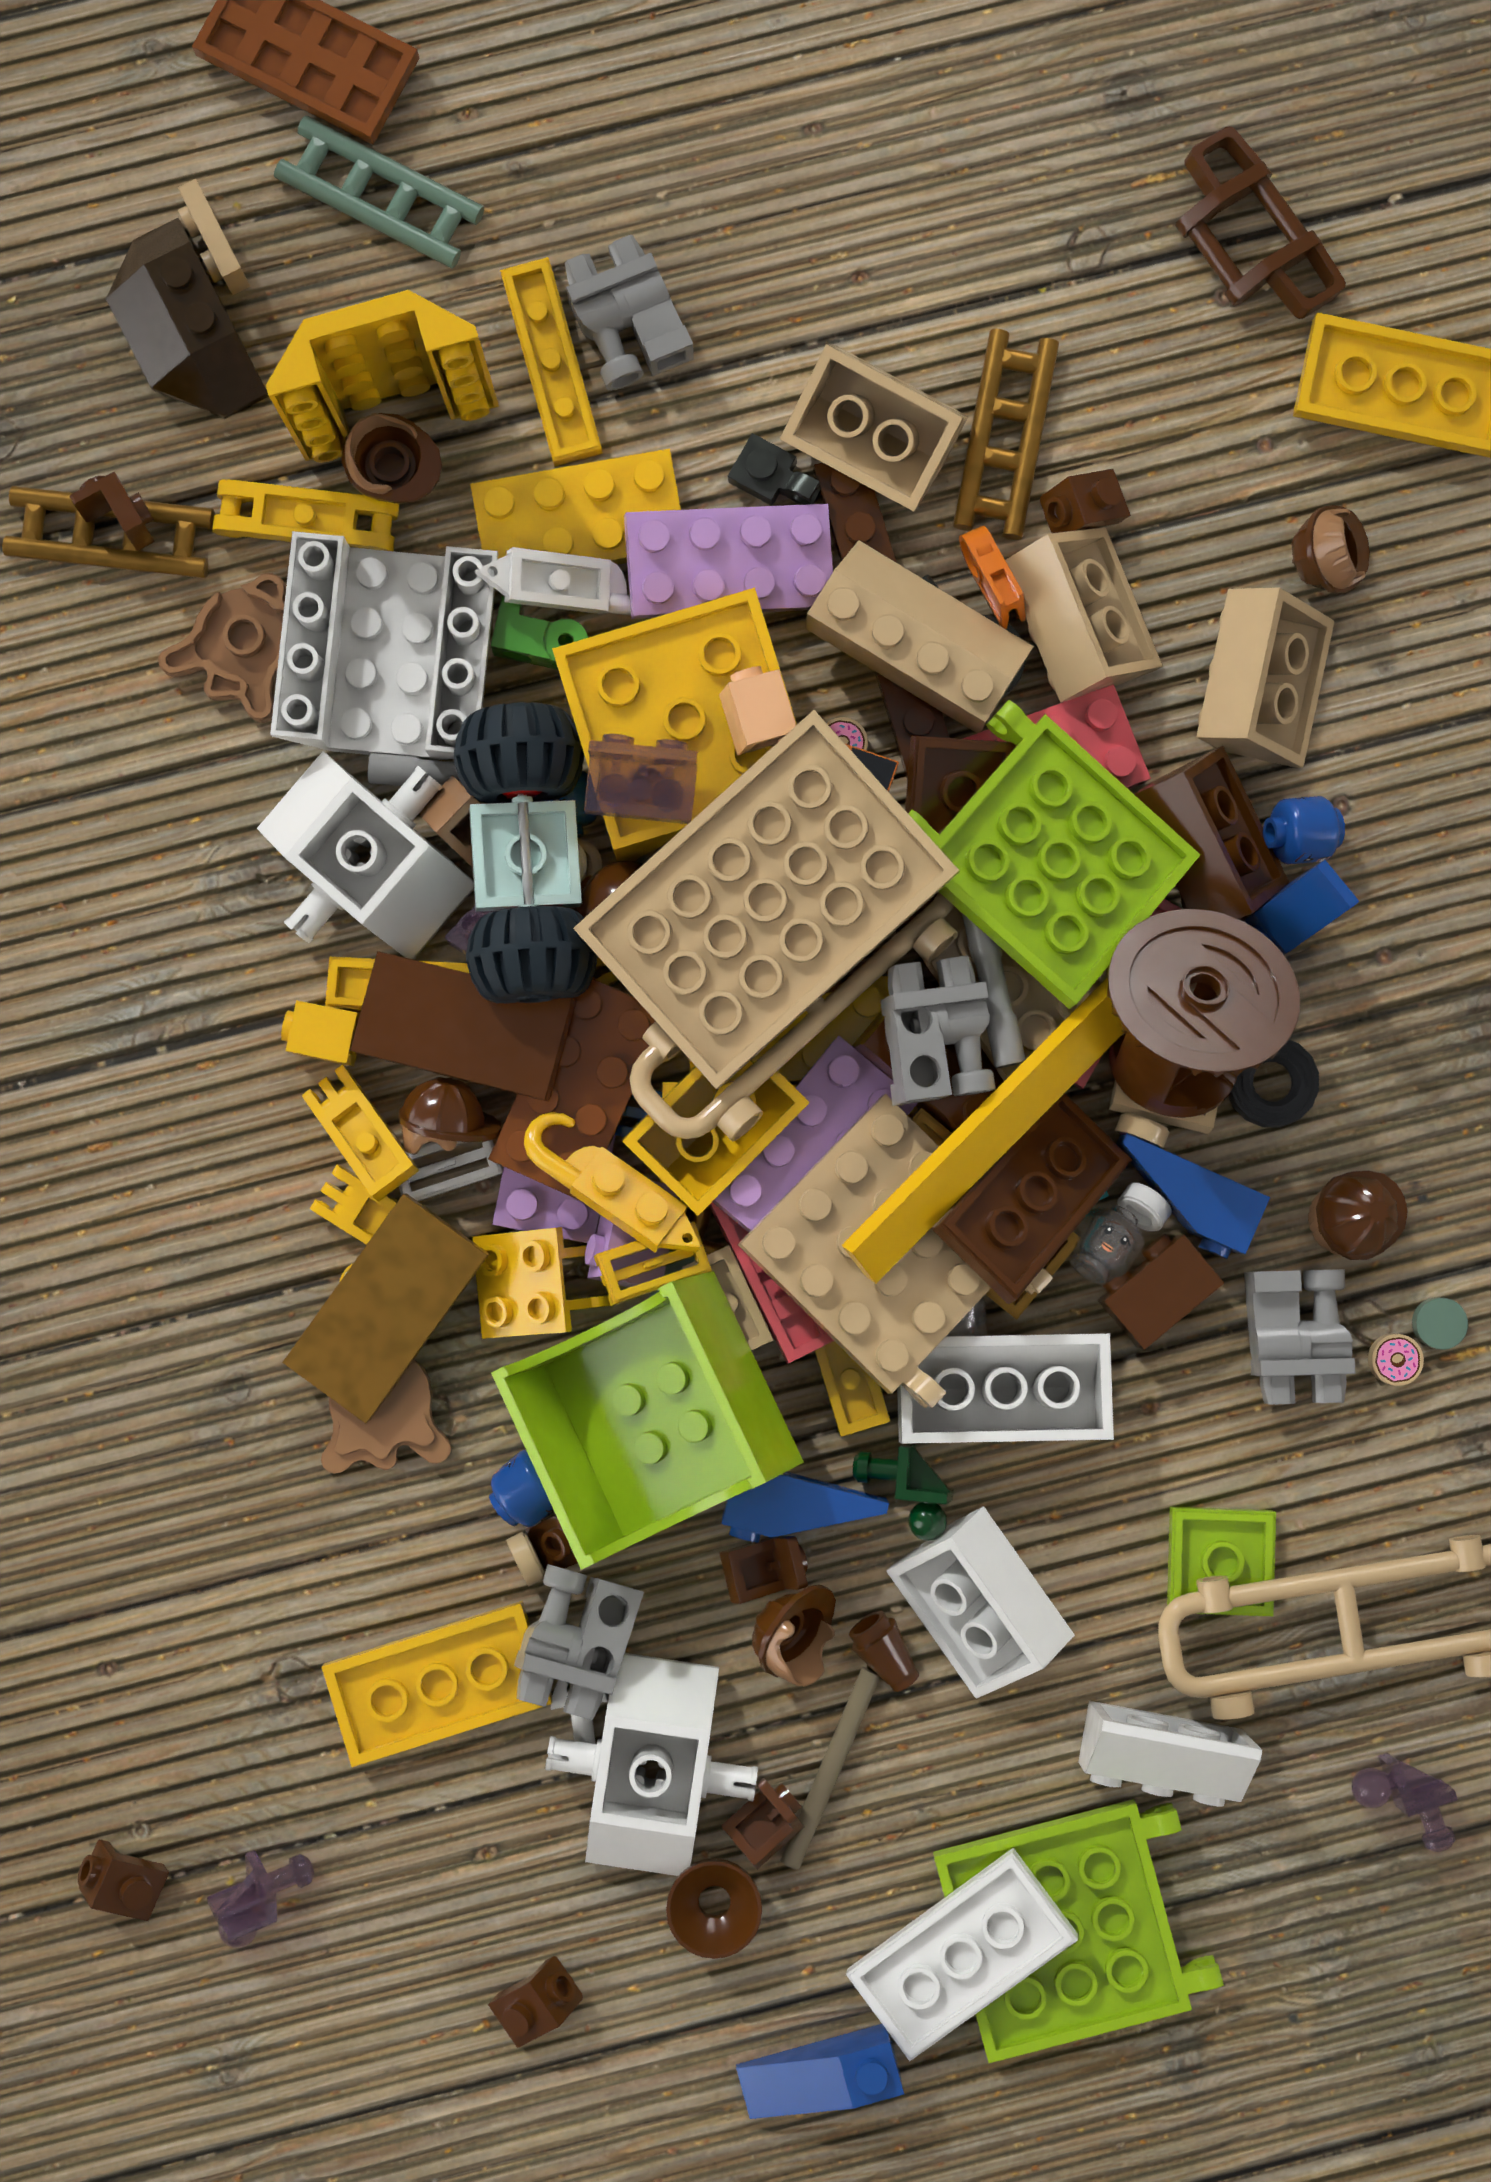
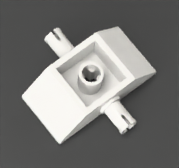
[257,751,474,960]
[545,1653,758,1876]

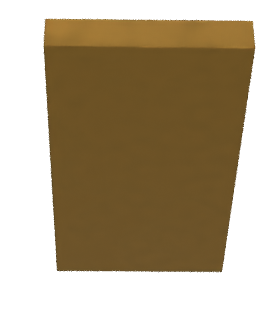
[282,1193,490,1424]

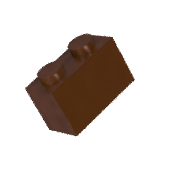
[1098,1233,1224,1350]

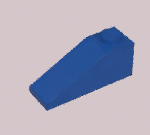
[1244,860,1359,955]
[1116,1134,1270,1259]
[721,1472,889,1542]
[736,2024,904,2119]

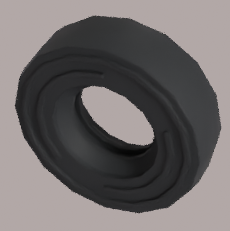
[1228,1039,1319,1127]

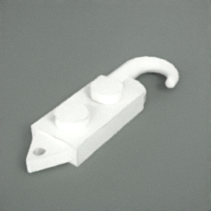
[475,547,631,616]

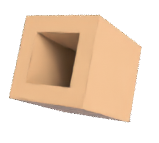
[719,666,796,756]

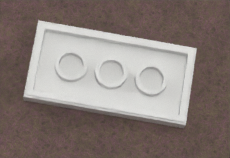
[846,1848,1078,2061]

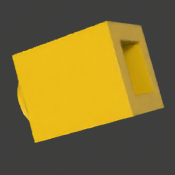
[281,1000,360,1067]

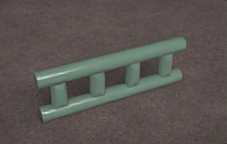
[274,115,485,269]

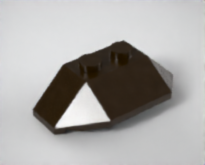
[106,217,269,419]

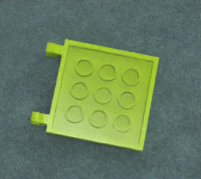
[908,700,1200,1009]
[933,1799,1224,2064]

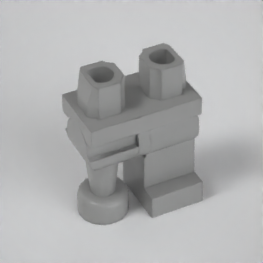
[565,235,694,390]
[880,956,996,1106]
[1244,1269,1355,1405]
[514,1564,644,1720]

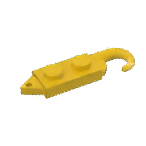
[524,1112,700,1253]

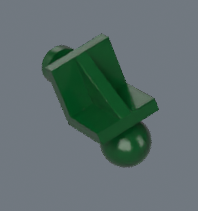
[853,1443,954,1541]

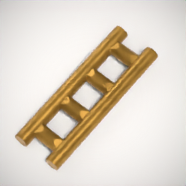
[953,328,1059,540]
[2,486,215,578]

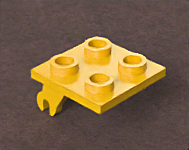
[472,1227,610,1339]

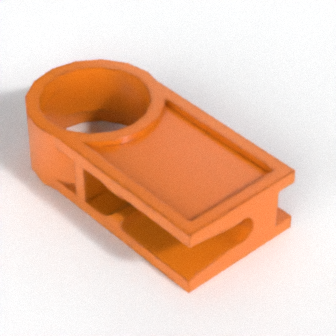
[959,525,1026,629]

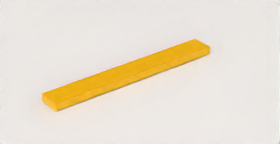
[842,978,1124,1284]

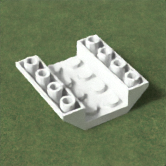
[270,531,499,761]

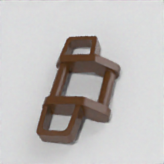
[1175,127,1346,319]

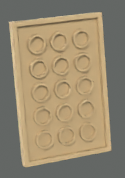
[573,710,960,1089]

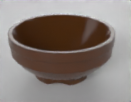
[666,1858,762,1959]

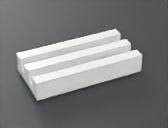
[399,1140,503,1201]

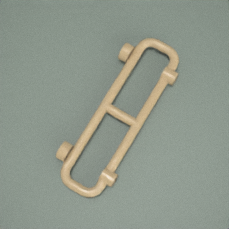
[629,892,958,1141]
[1158,1535,1491,1720]

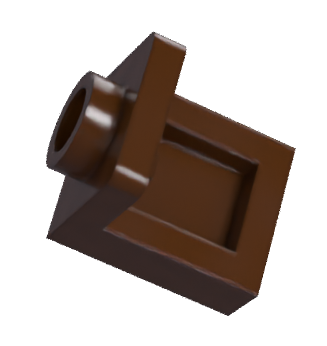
[1040,469,1131,533]
[70,471,155,551]
[719,1536,808,1604]
[721,1778,804,1870]
[78,1839,169,1921]
[488,1956,583,2048]

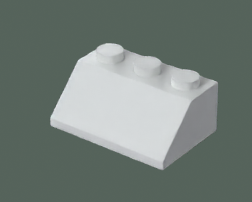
[886,1506,1075,1699]
[1078,1701,1262,1807]

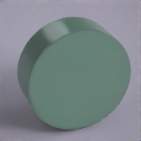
[1412,1297,1468,1350]

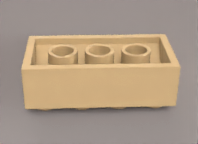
[805,540,1034,733]

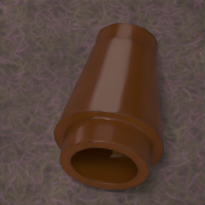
[849,1611,919,1692]

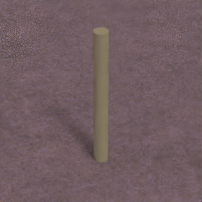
[780,1667,880,1870]

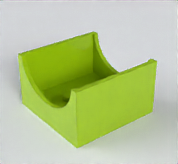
[491,1271,804,1570]

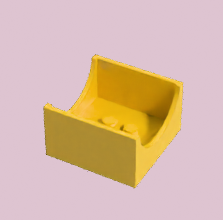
[552,587,797,862]

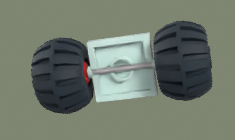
[454,702,598,1004]

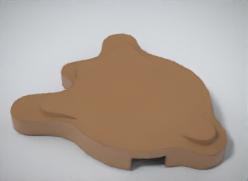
[158,573,286,723]
[321,1359,452,1474]

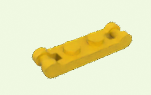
[212,479,400,551]

